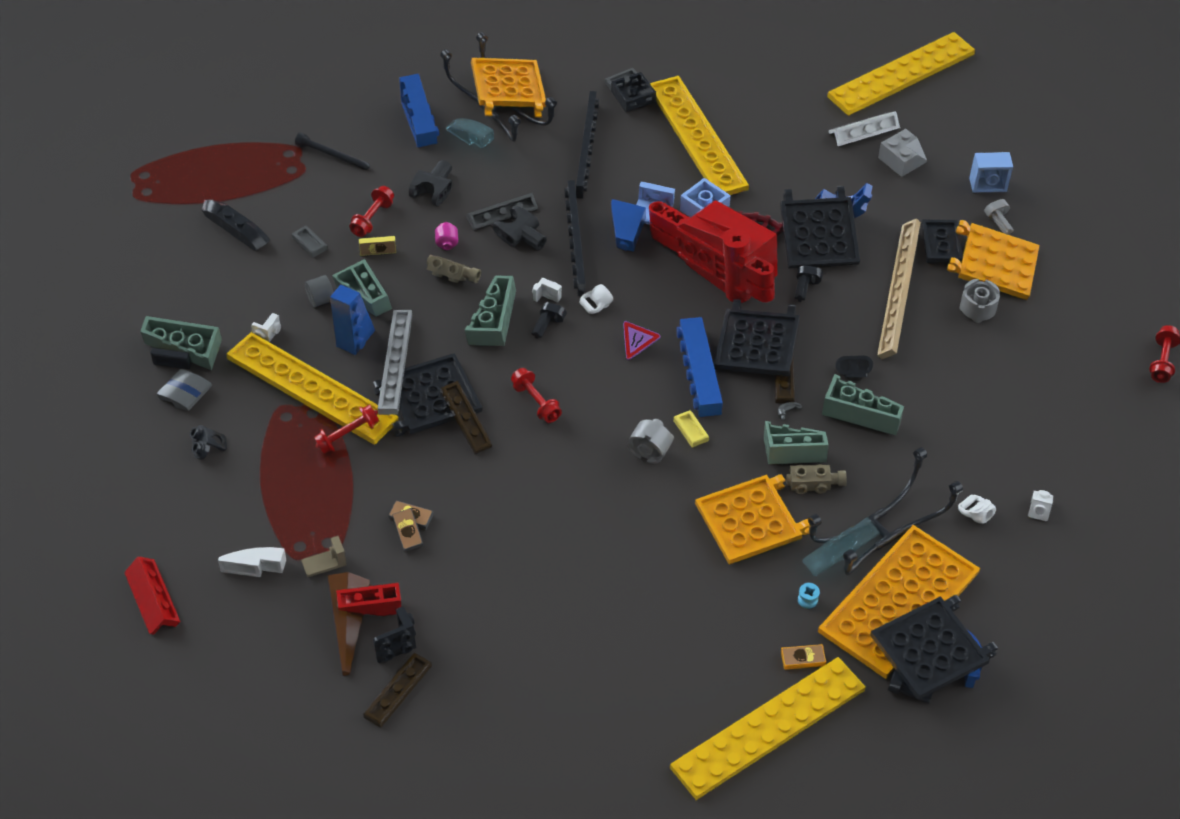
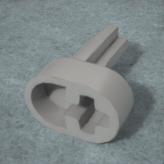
[984,199,1014,235]

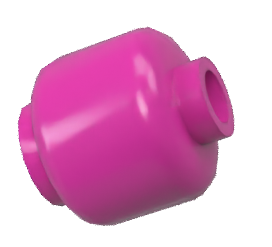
[435,222,458,250]

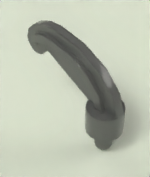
[778,402,802,420]

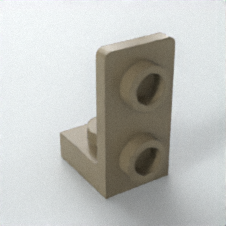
[302,536,347,577]

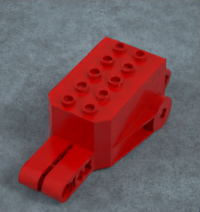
[649,200,778,303]

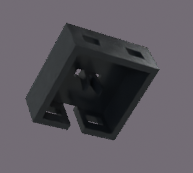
[611,72,656,112]

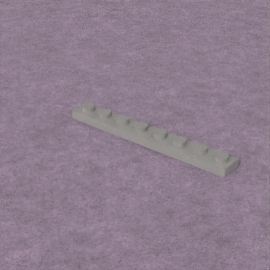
[378,310,413,415]

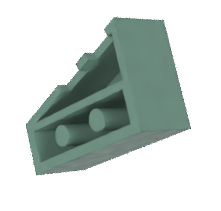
[332,259,392,317]

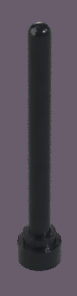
[295,132,370,170]

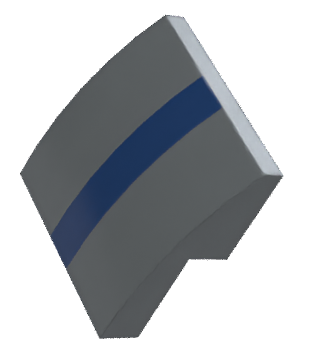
[157,369,213,411]

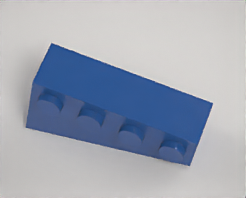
[399,74,439,147]
[330,284,375,355]

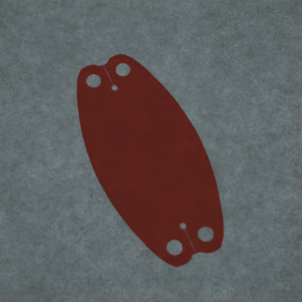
[130,142,306,204]
[260,404,353,560]

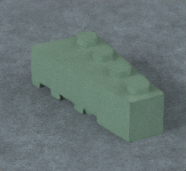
[465,276,516,346]
[140,316,222,370]
[822,374,904,435]

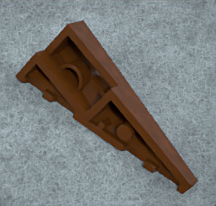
[328,572,370,676]

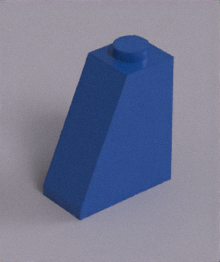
[611,199,646,251]

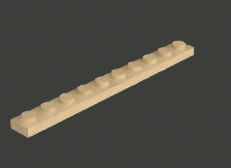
[877,218,920,359]

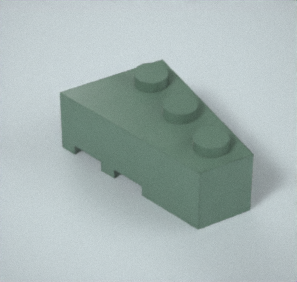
[763,421,828,464]

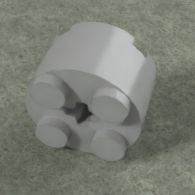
[959,279,1000,323]
[628,419,674,464]

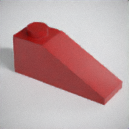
[336,583,401,616]

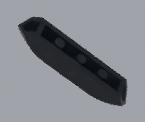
[202,200,270,251]

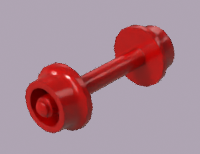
[349,186,394,237]
[1149,325,1180,383]
[511,368,562,423]
[314,404,380,454]

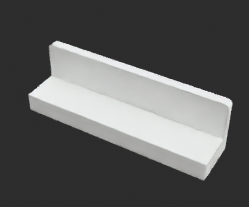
[829,111,900,146]

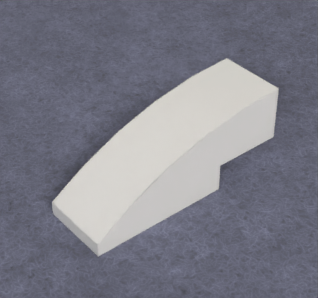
[218,547,286,577]

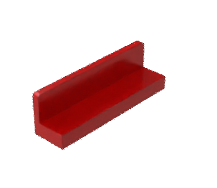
[125,556,181,635]

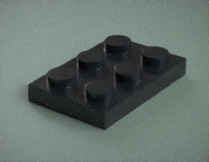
[921,219,963,263]

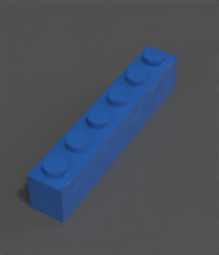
[676,317,723,417]

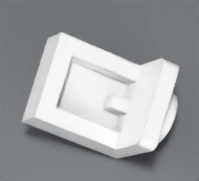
[532,278,562,303]
[251,313,281,342]
[1028,490,1053,521]

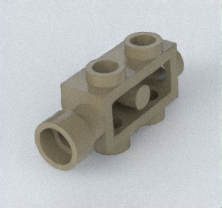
[427,255,481,283]
[786,464,847,494]

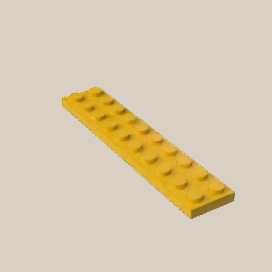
[827,32,975,116]
[650,76,749,195]
[226,332,399,445]
[670,657,866,800]

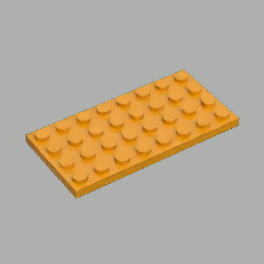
[818,525,980,679]

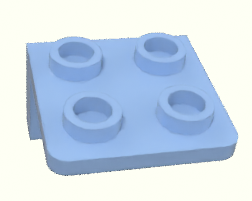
[636,182,675,224]

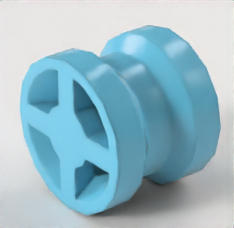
[798,583,820,609]

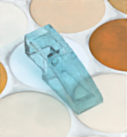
[446,118,494,148]

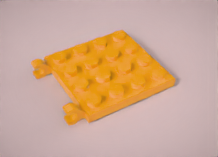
[471,58,546,118]
[947,220,1040,300]
[695,474,810,565]

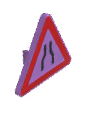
[623,321,661,360]

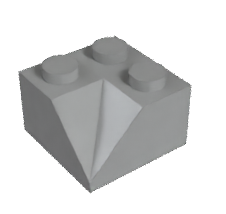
[878,129,927,177]

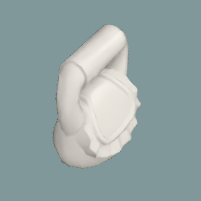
[579,284,613,314]
[958,495,996,524]

